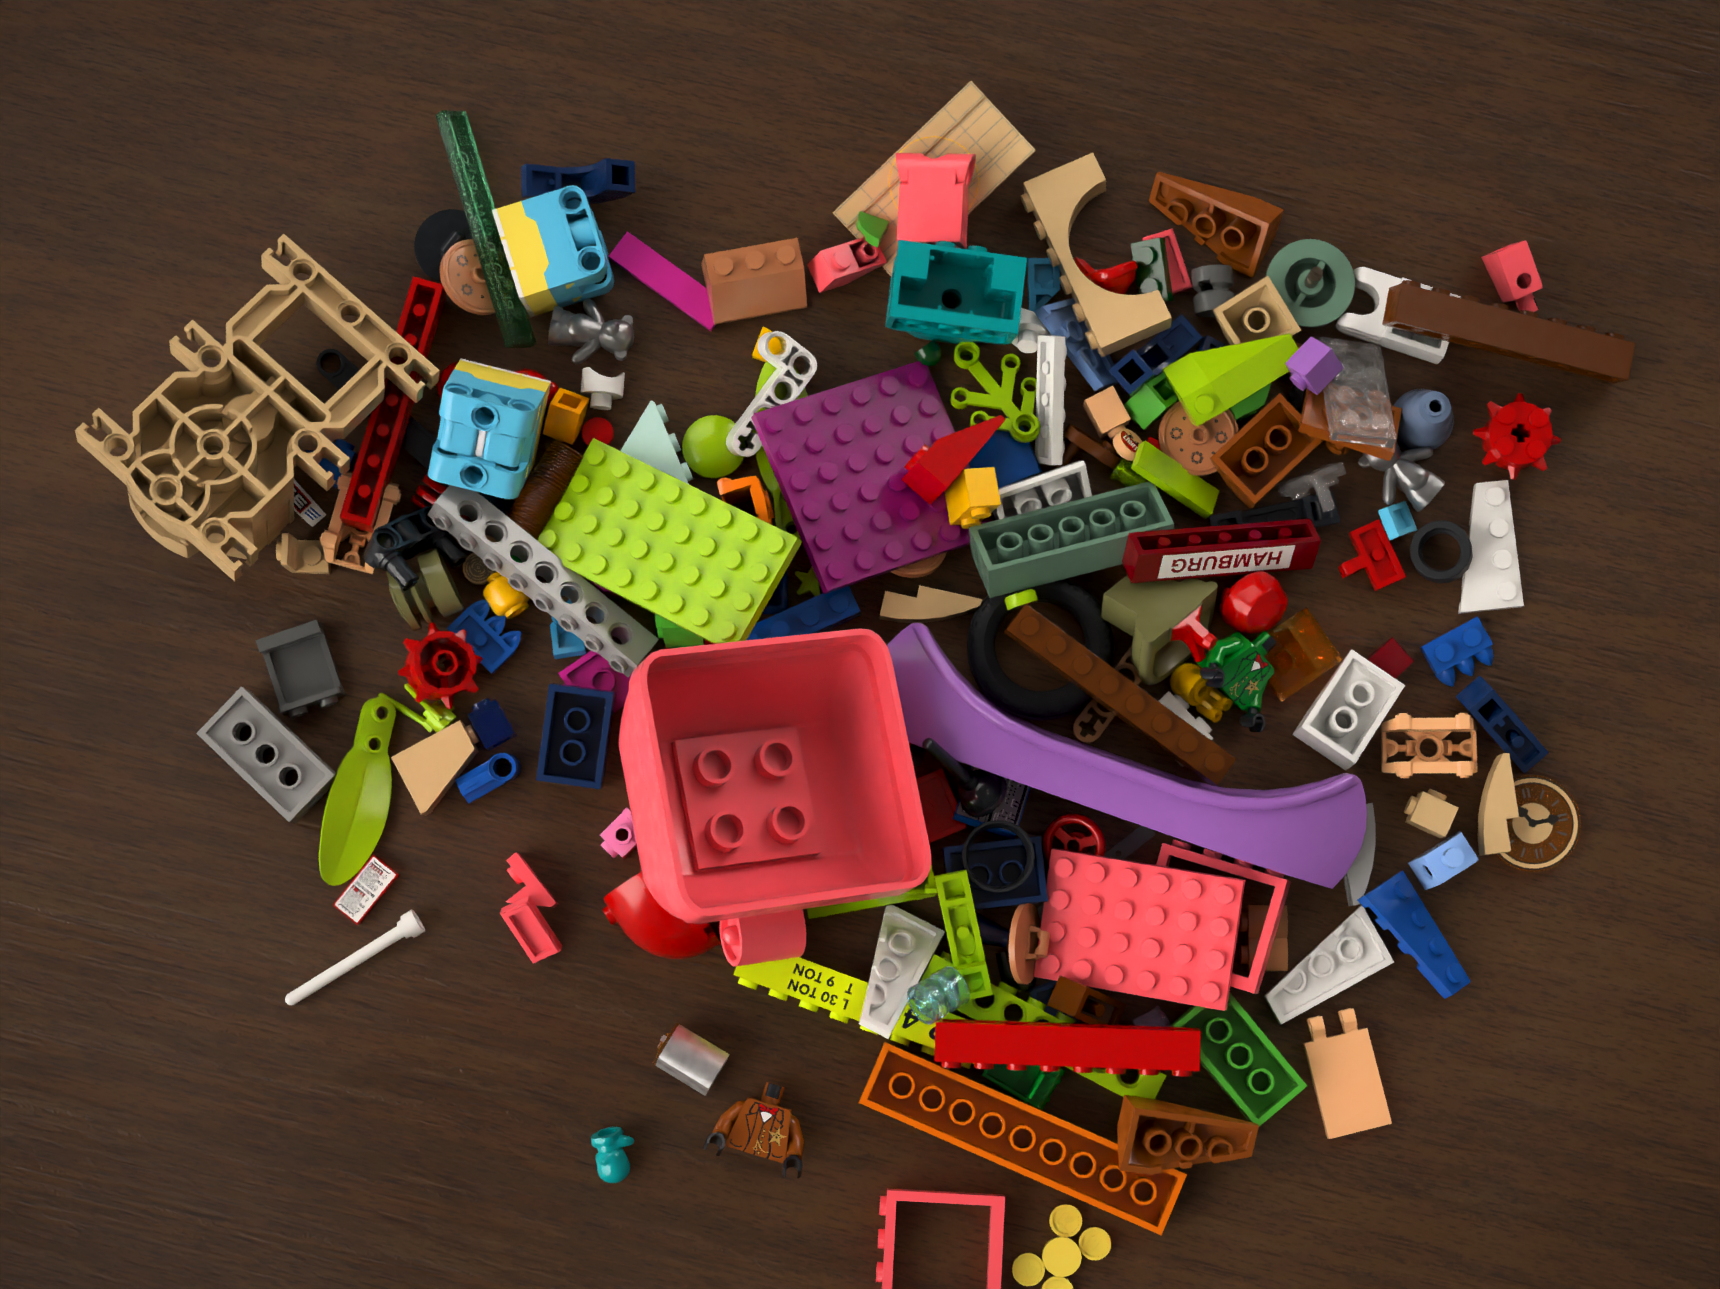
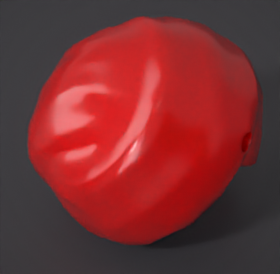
[1219,571,1288,634]

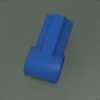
[455,753,521,804]

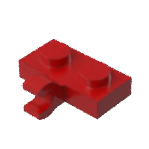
[1338,519,1406,591]

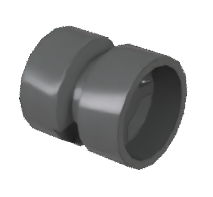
[1191,265,1235,317]

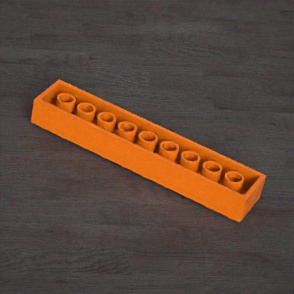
[859,1042,1187,1236]

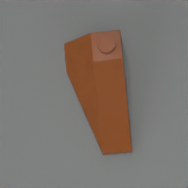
[1149,172,1284,278]

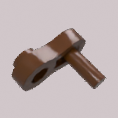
[1053,423,1122,469]

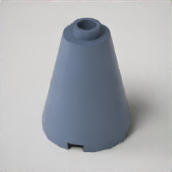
[1394,389,1454,450]

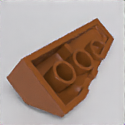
[1117,1095,1259,1175]

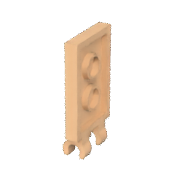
[1303,1008,1392,1139]

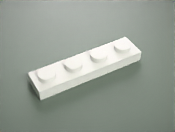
[1035,335,1067,465]

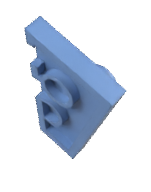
[1034,298,1118,391]

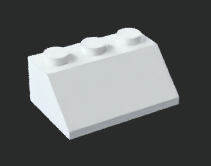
[993,461,1092,520]

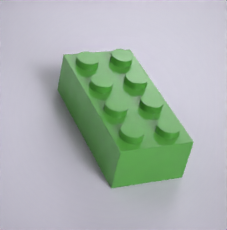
[1169,992,1307,1127]

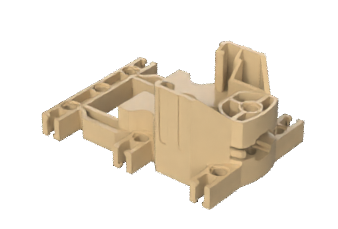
[75,234,440,581]

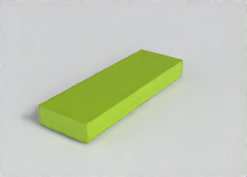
[1131,440,1219,519]

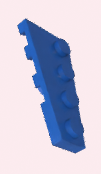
[1357,870,1471,999]

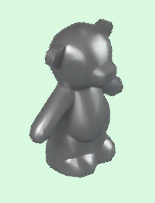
[548,298,634,364]
[1358,442,1445,512]

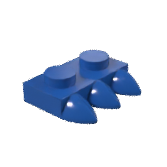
[447,600,521,674]
[1420,616,1494,687]

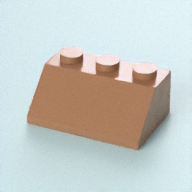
[701,238,807,325]

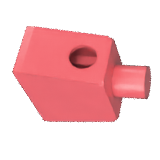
[1481,240,1543,312]

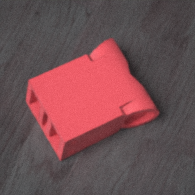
[896,153,976,249]

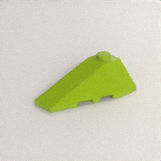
[1162,333,1298,426]

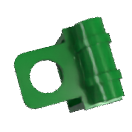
[982,1064,1065,1110]

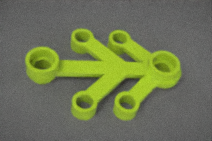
[950,342,1041,443]

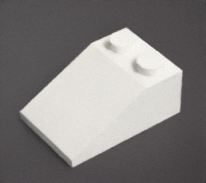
[1292,649,1405,771]

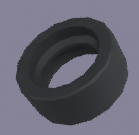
[1410,520,1473,584]

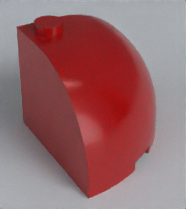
[602,871,721,959]

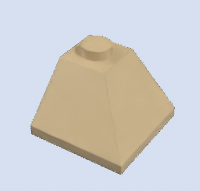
[1213,276,1301,345]

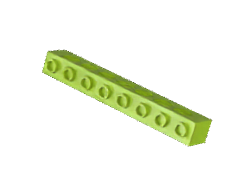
[916,951,1167,1099]

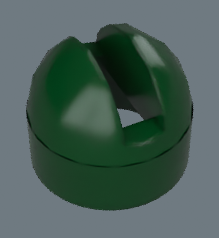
[914,339,941,366]

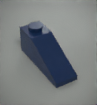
[1455,676,1549,774]

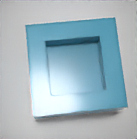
[1378,501,1417,540]

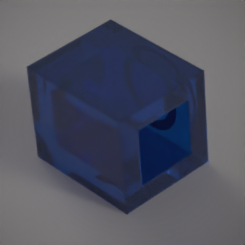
[468,698,517,751]

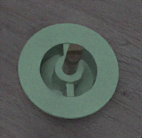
[1266,239,1355,327]

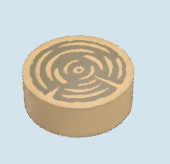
[463,553,496,585]

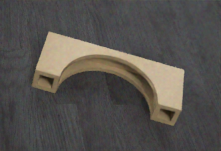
[1020,152,1172,358]

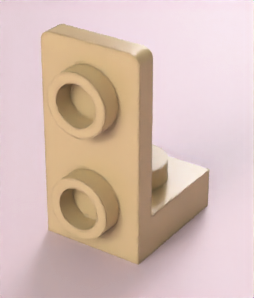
[276,533,331,574]

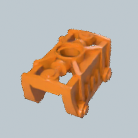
[717,475,774,525]

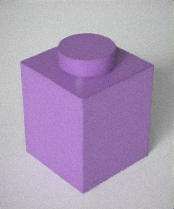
[1285,336,1344,395]

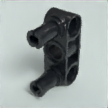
[363,505,468,591]

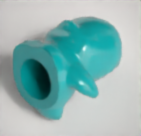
[591,1126,634,1183]

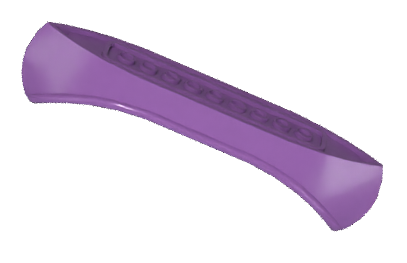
[887,623,1367,889]

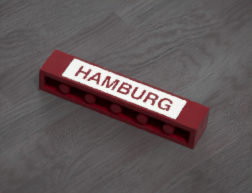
[1122,519,1321,583]

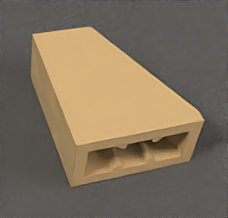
[391,721,479,816]

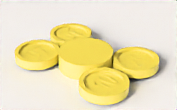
[1012,1204,1111,1289]

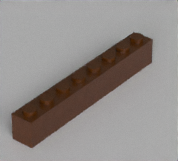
[1382,280,1635,384]
[1004,604,1236,786]

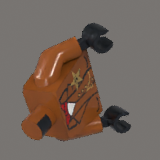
[703,1082,805,1178]

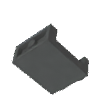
[255,620,345,719]

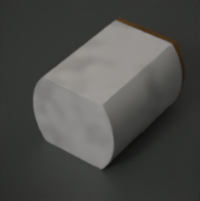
[653,1022,730,1096]

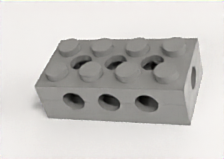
[196,686,336,824]

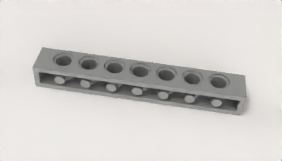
[428,485,659,677]

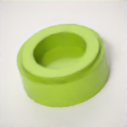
[1004,589,1038,611]

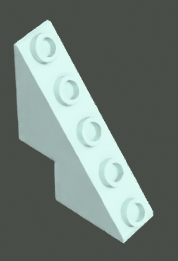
[621,401,693,484]

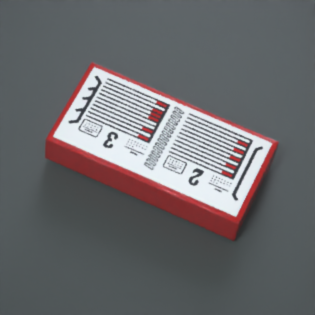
[333,854,400,925]

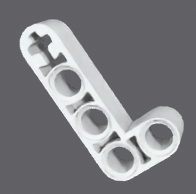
[726,331,817,457]

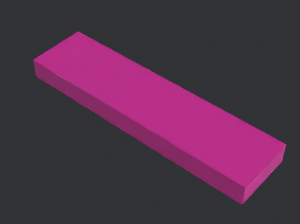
[609,231,716,332]

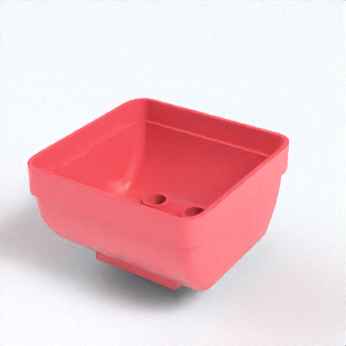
[619,628,932,966]

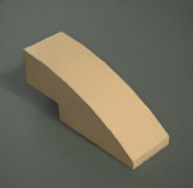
[879,585,982,623]
[1477,753,1519,856]

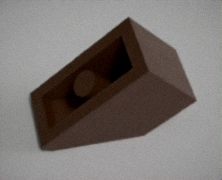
[1047,976,1126,1025]

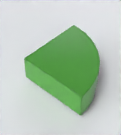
[856,211,890,247]

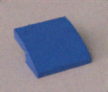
[968,417,1042,489]

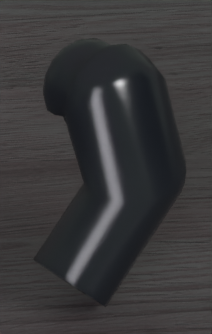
[995,950,1036,991]

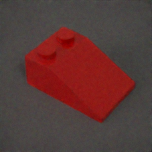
[901,415,1006,505]

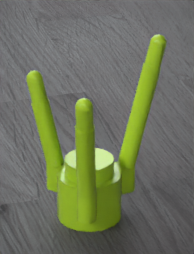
[378,683,456,733]

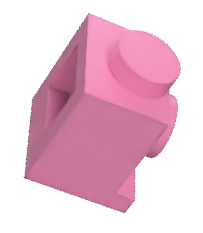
[600,807,637,859]

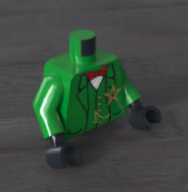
[1196,631,1277,732]

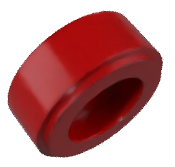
[582,417,614,446]

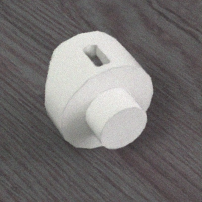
[1012,308,1051,353]
[580,367,625,410]

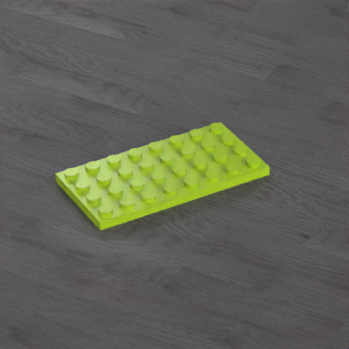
[537,438,802,644]

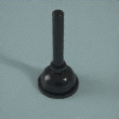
[922,738,1007,818]

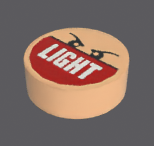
[1113,429,1142,461]

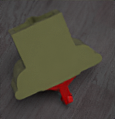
[1101,575,1218,685]

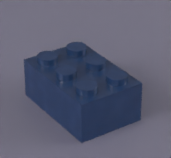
[536,683,617,789]
[942,836,1048,910]

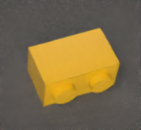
[944,467,1001,529]

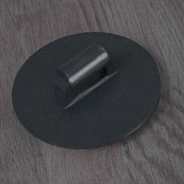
[414,209,490,283]

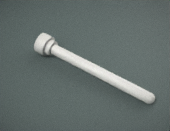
[285,909,425,1006]

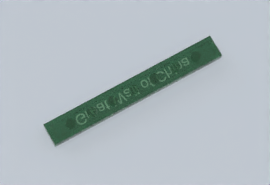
[435,110,537,348]

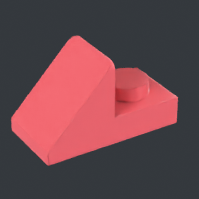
[506,852,559,908]

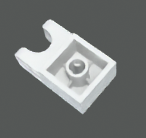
[1336,267,1461,364]

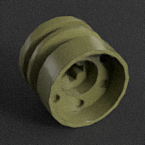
[386,548,464,632]

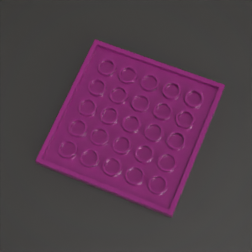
[751,361,992,594]

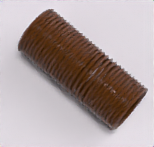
[506,441,583,540]

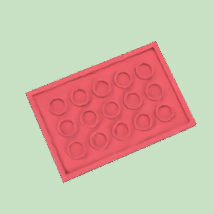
[1034,848,1245,1011]

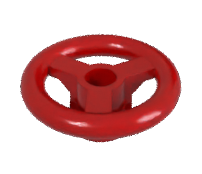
[1042,814,1106,865]

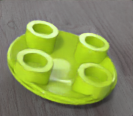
[682,415,746,478]

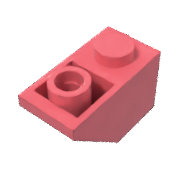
[807,237,887,293]

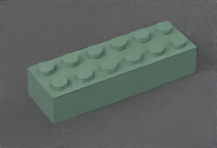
[969,481,1174,598]

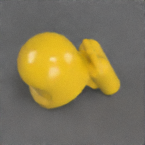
[1170,663,1233,723]

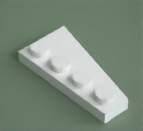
[1458,480,1524,614]
[859,904,945,1039]
[1264,905,1394,1024]

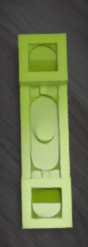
[934,869,993,1002]

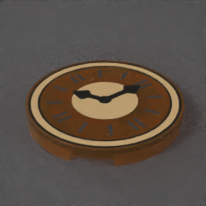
[1494,775,1581,872]

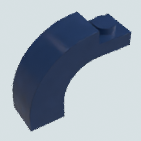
[521,158,635,204]
[1109,314,1203,396]

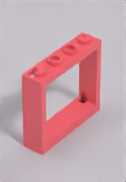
[1156,839,1291,994]
[876,1188,1005,1289]

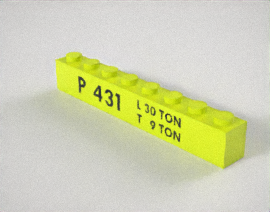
[733,957,974,1069]

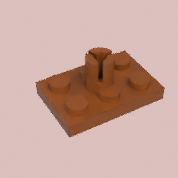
[1298,385,1402,461]

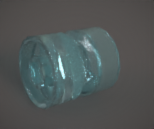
[907,966,970,1025]

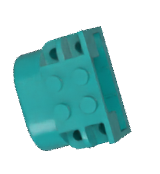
[885,240,1027,344]

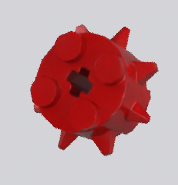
[1473,393,1561,480]
[398,622,483,709]

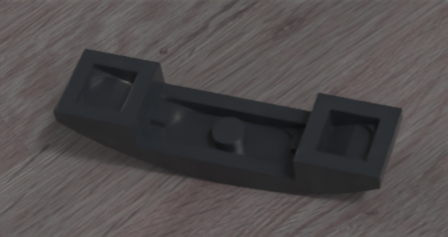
[1208,491,1340,529]

